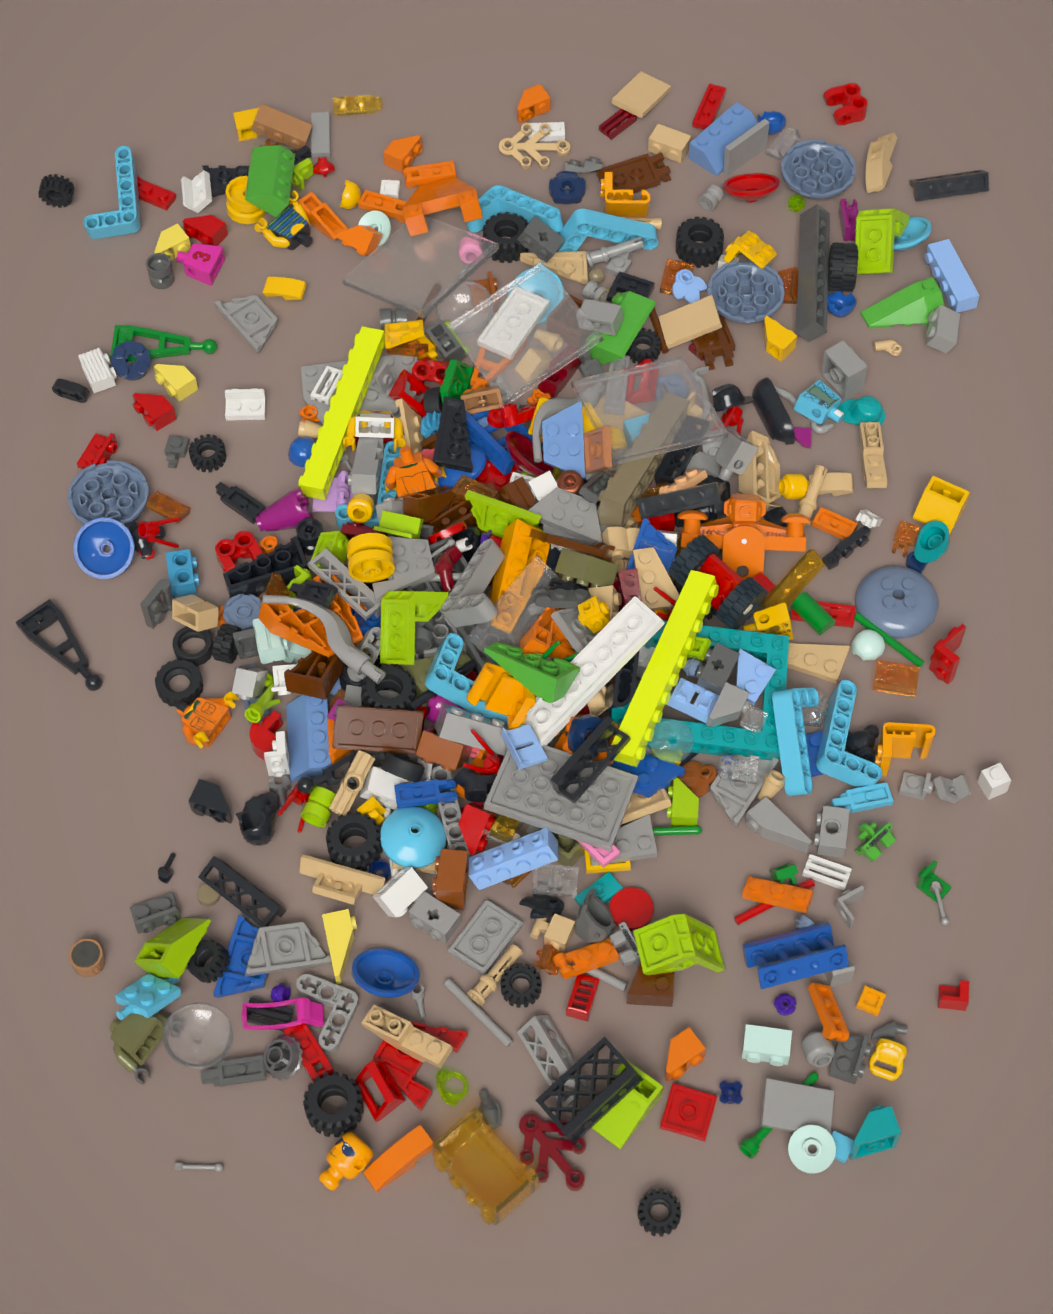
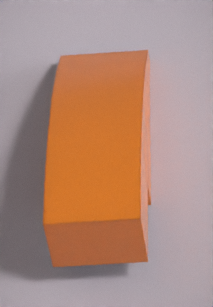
[297,192,348,241]
[363,1125,435,1193]

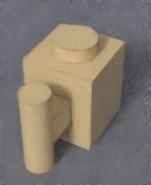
[530,913,575,953]

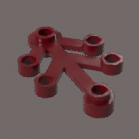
[519,1113,586,1191]

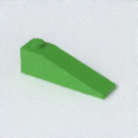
[860,277,945,328]
[484,642,580,703]

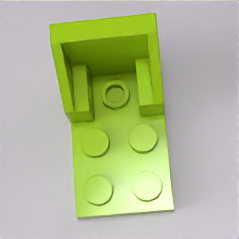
[855,208,909,275]
[380,591,448,665]
[633,914,726,975]

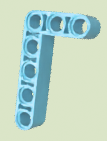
[83,146,141,239]
[466,185,564,233]
[558,209,659,252]
[335,441,401,529]
[425,633,508,724]
[816,680,882,788]
[772,688,819,797]

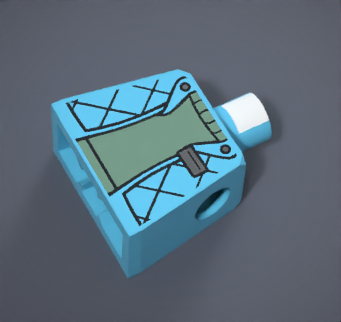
[793,380,845,424]

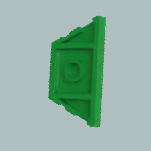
[440,360,474,403]

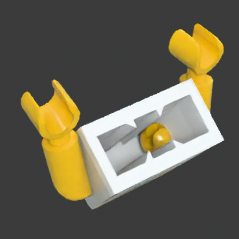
[343,410,406,452]

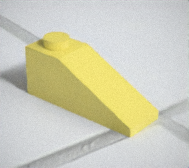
[322,909,357,984]

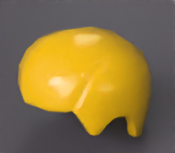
[340,180,361,209]

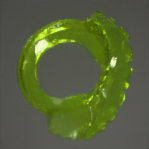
[436,1070,468,1106]

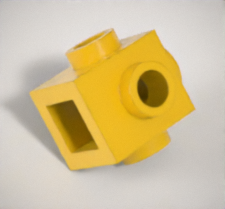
[577,596,611,633]

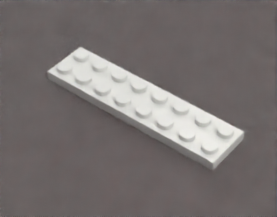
[520,596,665,746]

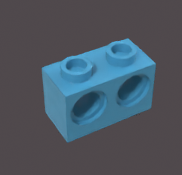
[165,549,200,598]

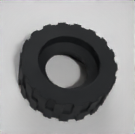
[155,659,204,708]

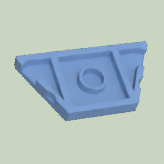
[542,402,585,480]

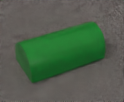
[791,592,836,636]

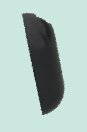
[752,377,795,445]
[605,650,640,708]

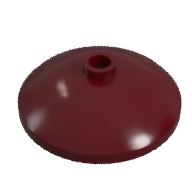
[505,431,554,476]

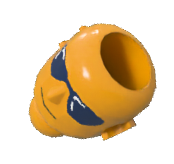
[319,1132,373,1191]

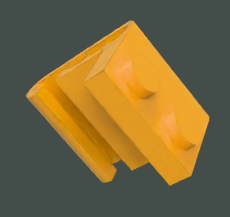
[600,172,650,217]
[466,663,536,730]
[874,722,936,776]

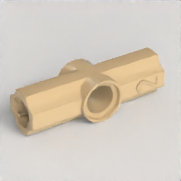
[328,750,375,817]

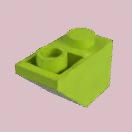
[667,778,699,827]

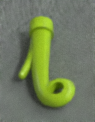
[245,673,281,723]

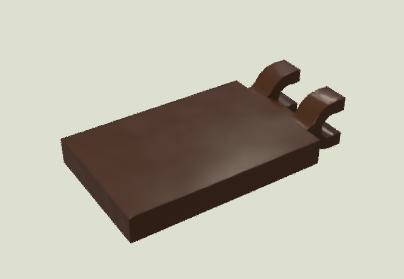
[596,152,671,193]
[691,314,735,370]
[529,529,615,563]

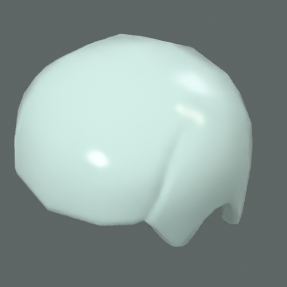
[850,629,885,661]

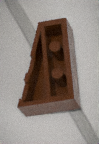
[284,650,346,700]

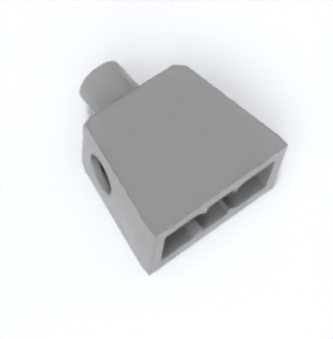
[716,431,758,482]

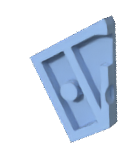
[736,649,776,706]

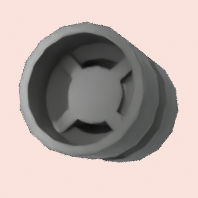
[146,253,175,289]
[380,307,408,334]
[415,611,435,651]

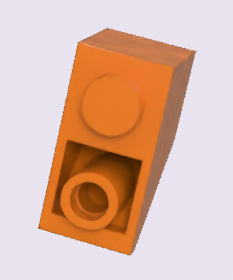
[517,84,551,123]
[383,135,423,173]
[336,225,383,256]
[665,1027,706,1082]

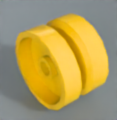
[226,176,267,225]
[346,533,395,582]

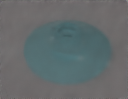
[650,719,693,763]

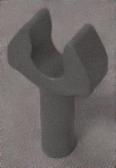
[268,775,291,812]

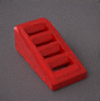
[566,974,600,1022]

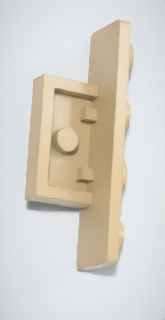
[300,854,386,905]

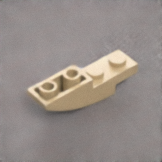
[866,132,897,193]
[859,422,888,488]
[361,1005,453,1068]

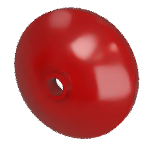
[723,173,780,202]

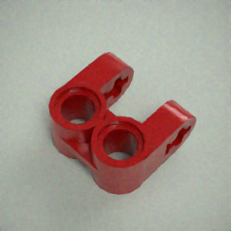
[823,83,868,125]
[410,357,449,396]
[215,531,263,573]

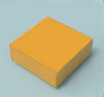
[856,985,886,1017]

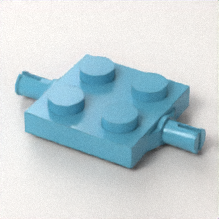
[115,973,181,1020]

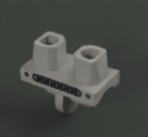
[609,922,641,967]

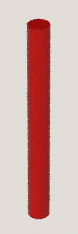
[734,878,815,925]

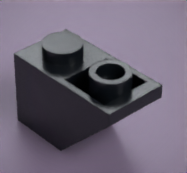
[188,779,233,824]

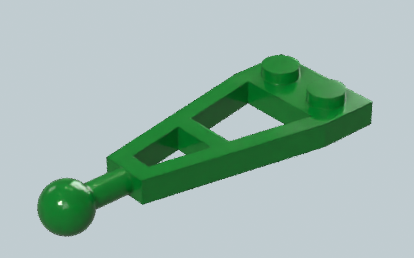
[110,325,217,361]

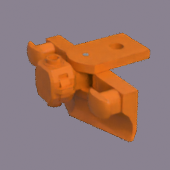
[677,493,812,580]

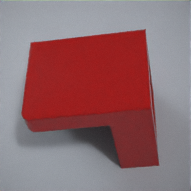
[938,980,969,1011]

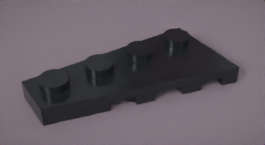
[433,397,473,473]

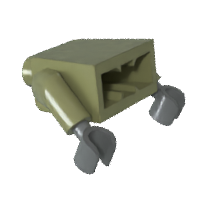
[110,1012,183,1084]

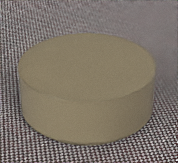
[197,883,220,907]

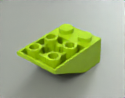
[134,918,211,978]
[592,1059,663,1150]

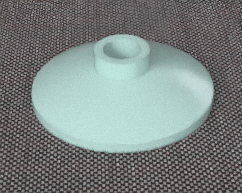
[358,211,391,247]
[788,1125,836,1173]

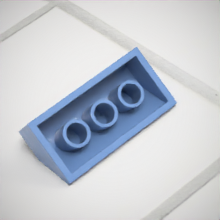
[688,102,758,177]
[286,695,334,782]

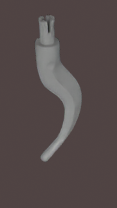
[532,383,606,462]
[262,595,386,684]

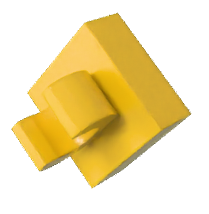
[356,796,387,825]

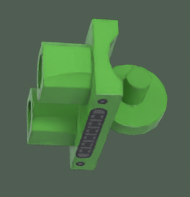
[855,822,896,862]

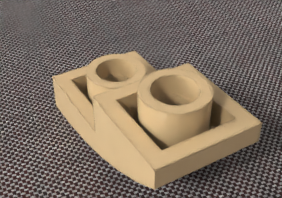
[809,473,853,496]

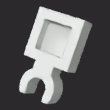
[855,509,883,528]

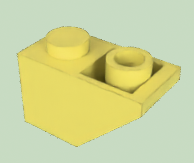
[154,224,191,260]
[154,364,198,402]

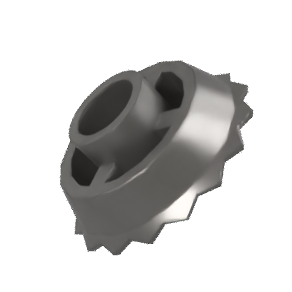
[264,1035,303,1081]

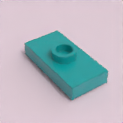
[574,872,623,907]

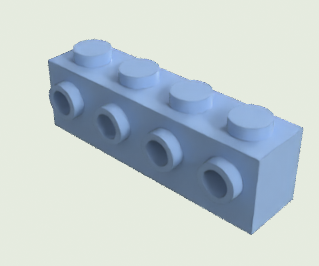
[924,239,979,313]
[469,828,558,890]

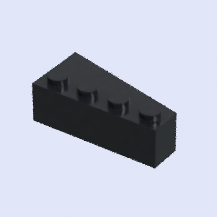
[223,536,309,598]

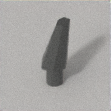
[871,1021,907,1040]

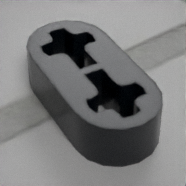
[52,379,90,403]

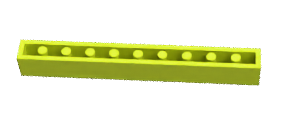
[298,326,385,500]
[610,570,719,767]

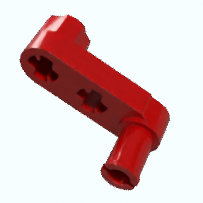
[499,402,538,427]

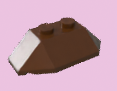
[424,483,500,541]

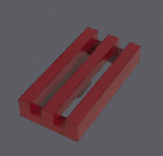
[599,109,637,140]

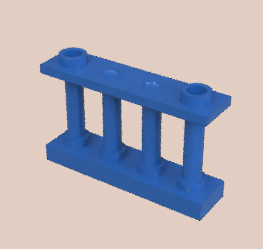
[465,408,543,476]
[742,922,849,989]

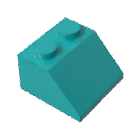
[849,1106,901,1160]

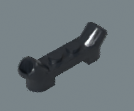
[456,767,497,802]

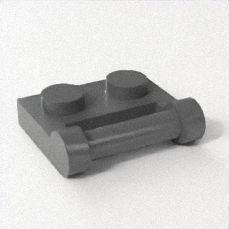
[140,579,173,629]

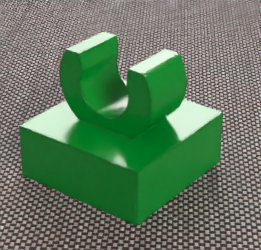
[769,863,798,885]

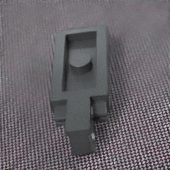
[200,1055,266,1087]

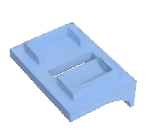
[667,678,719,723]
[501,724,548,770]

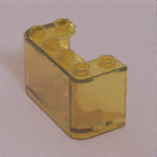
[432,1107,539,1226]

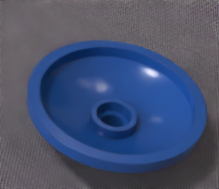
[434,443,487,488]
[73,518,135,579]
[351,948,420,998]

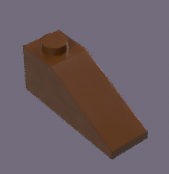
[403,485,459,525]

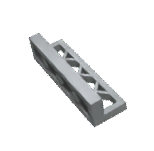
[308,549,381,620]
[517,1015,591,1107]

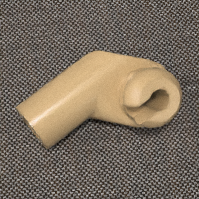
[873,340,902,356]

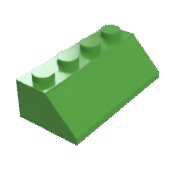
[244,145,295,217]
[584,291,656,365]

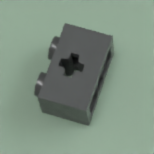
[517,216,565,263]
[425,319,466,362]
[695,643,740,696]

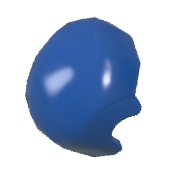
[758,111,786,135]
[827,291,856,317]
[288,436,316,467]

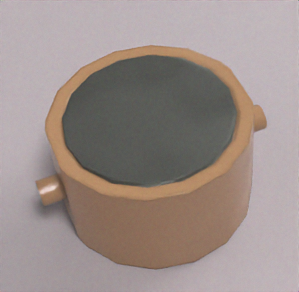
[69,938,106,977]

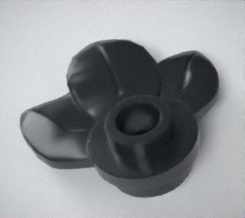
[519,893,564,919]

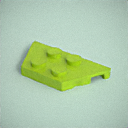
[465,490,542,538]

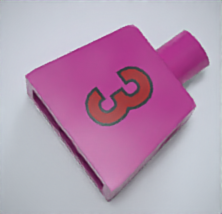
[177,244,225,286]

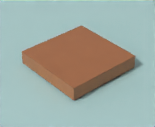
[583,426,612,474]

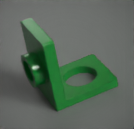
[917,860,952,903]

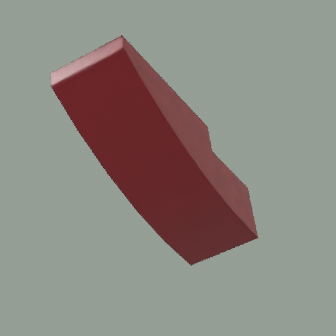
[538,345,581,398]

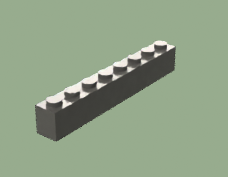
[796,204,830,342]

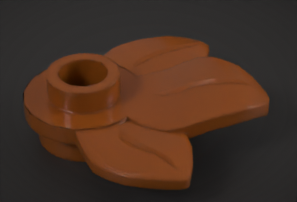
[677,761,717,798]

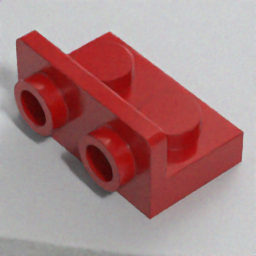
[77,433,118,469]

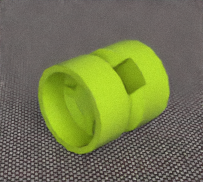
[300,786,335,828]

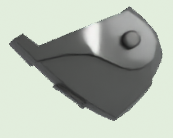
[575,888,614,943]

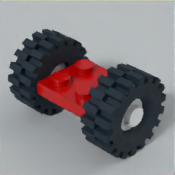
[668,535,768,629]

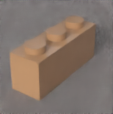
[251,103,312,150]

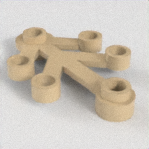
[499,123,570,169]

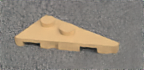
[520,251,588,285]

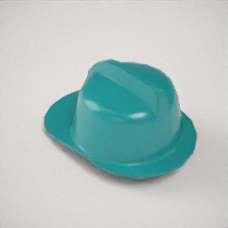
[838,396,885,425]
[914,520,950,563]

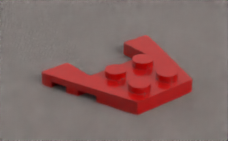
[373,1021,468,1111]

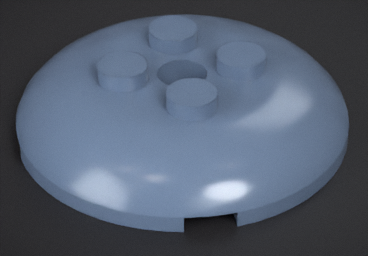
[781,139,856,199]
[708,260,785,323]
[67,460,149,524]
[855,565,939,639]

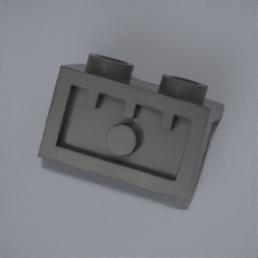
[129,893,181,934]
[828,1034,872,1084]

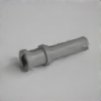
[586,236,644,267]

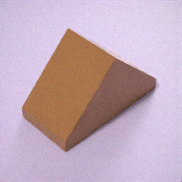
[461,387,503,414]

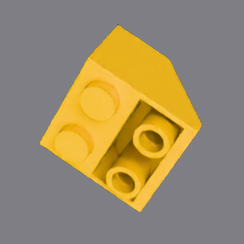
[913,476,970,535]

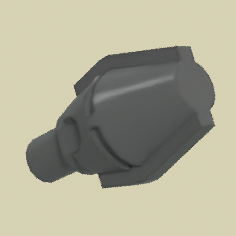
[478,1090,501,1130]

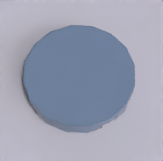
[223,594,262,631]

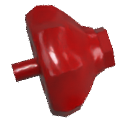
[313,156,335,177]

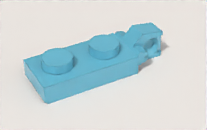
[830,782,894,813]

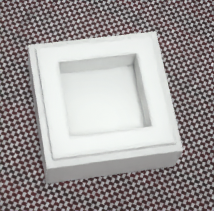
[380,180,400,199]

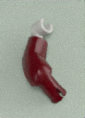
[434,538,472,592]

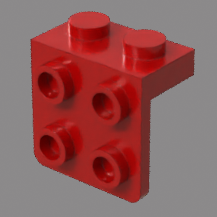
[929,624,966,685]

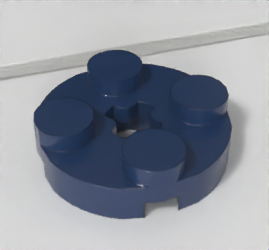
[549,171,586,204]
[111,341,151,381]
[567,714,606,757]

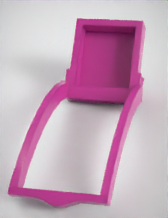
[241,998,324,1030]

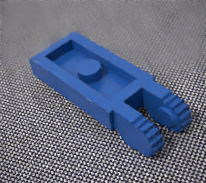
[394,779,458,809]

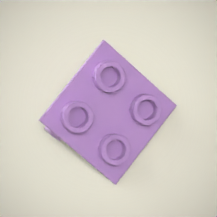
[312,471,353,512]

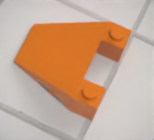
[403,176,483,237]
[258,574,363,657]
[519,607,576,662]

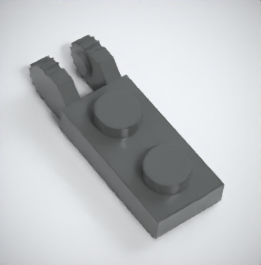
[531,587,591,609]

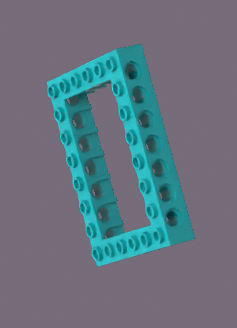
[609,620,789,760]

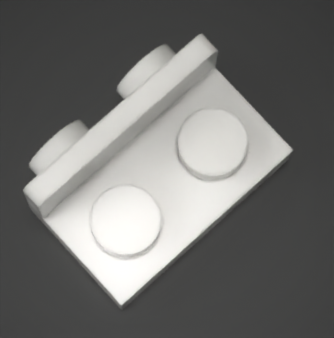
[181,170,212,213]
[225,388,266,421]
[264,731,290,777]

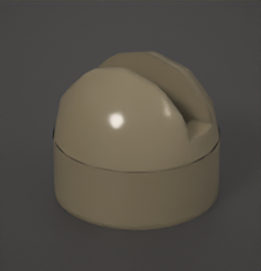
[588,267,605,283]

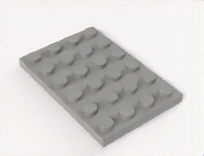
[484,743,639,852]

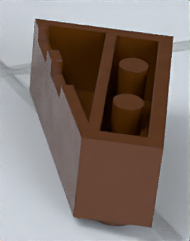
[627,962,674,1007]

